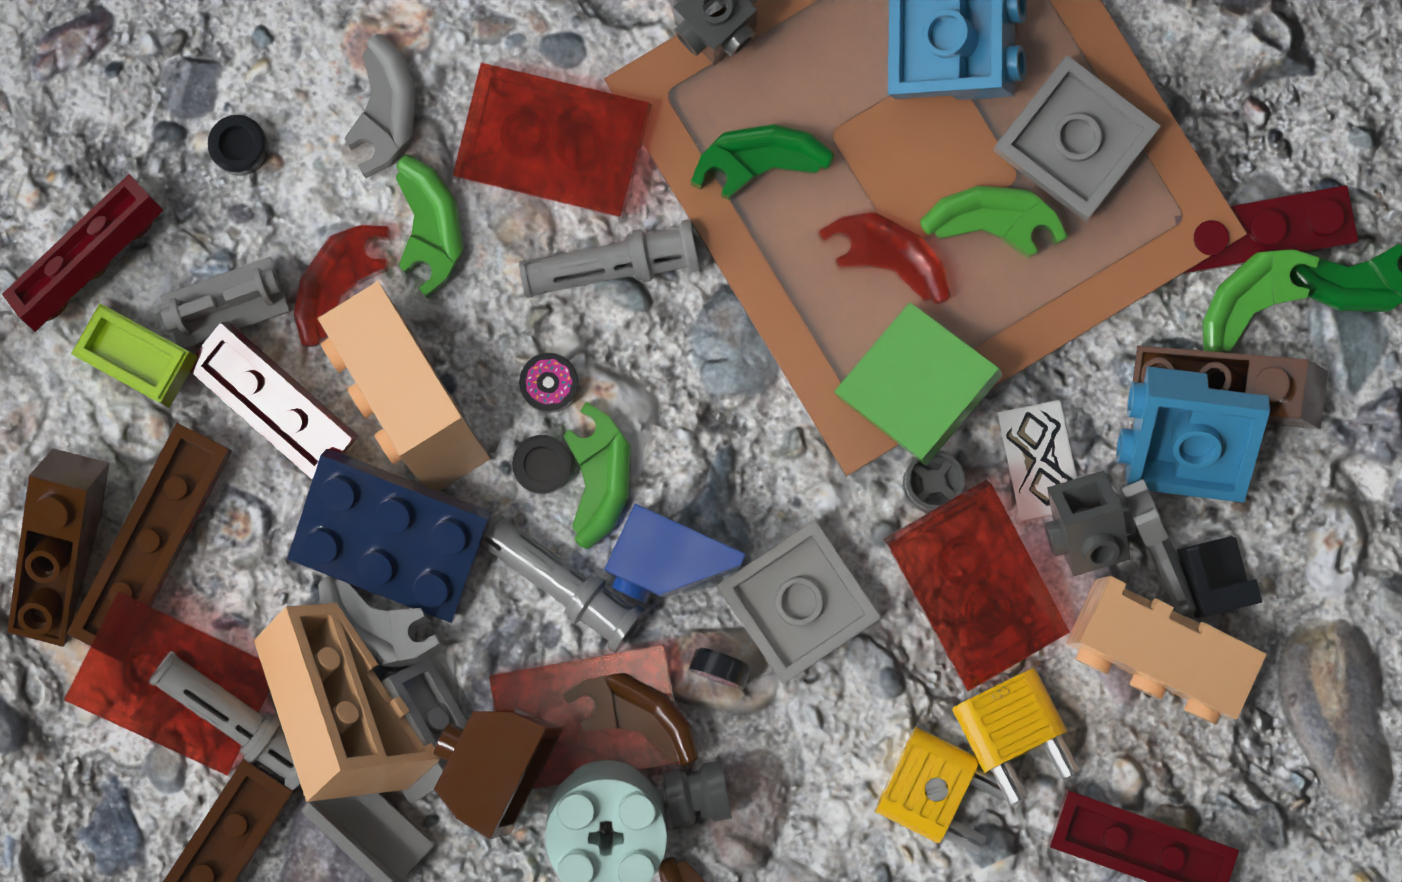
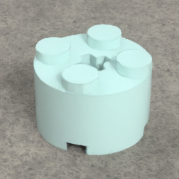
[545,760,667,882]

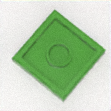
[834,302,1003,466]

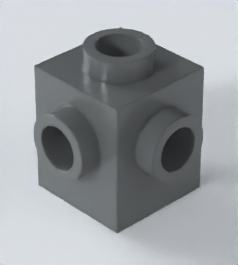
[673,0,757,65]
[1044,470,1135,576]

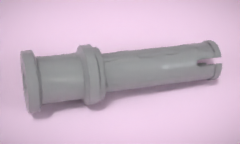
[519,219,700,298]
[481,513,646,653]
[149,651,300,790]

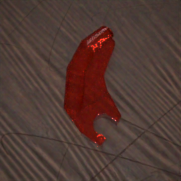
[817,212,951,304]
[293,225,391,347]

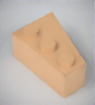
[317,281,491,491]
[1066,576,1267,725]
[254,603,441,802]

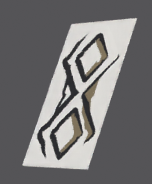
[997,400,1082,521]

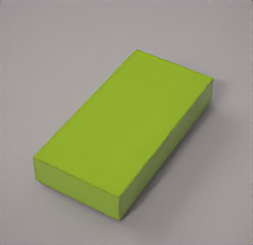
[71,303,198,408]

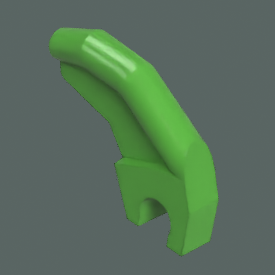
[396,155,465,299]
[920,185,1068,259]
[1202,250,1320,352]
[563,402,631,549]

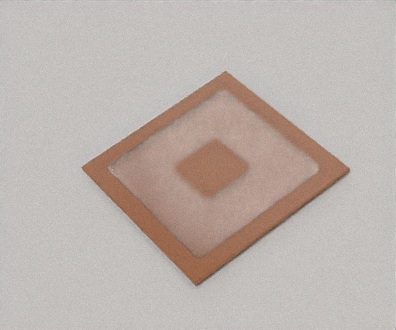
[604,0,1247,477]

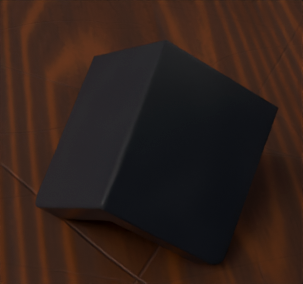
[1177,536,1263,618]

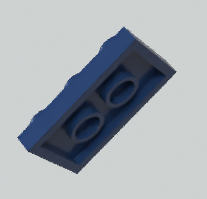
[287,448,492,623]

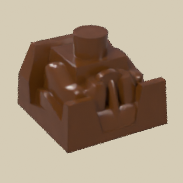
[434,708,564,839]

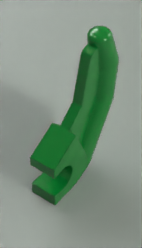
[691,124,835,200]
[1290,244,1402,312]

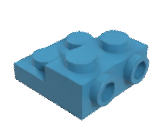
[888,0,1027,100]
[1116,366,1270,503]

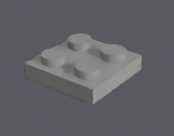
[993,55,1161,222]
[716,519,881,684]

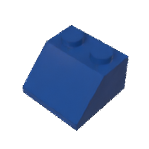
[604,503,746,604]

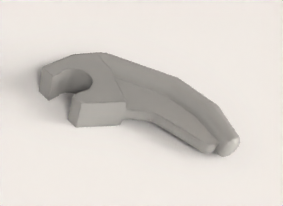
[344,34,417,179]
[1121,479,1196,617]
[318,576,446,667]

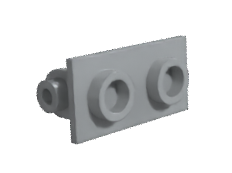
[160,257,290,349]

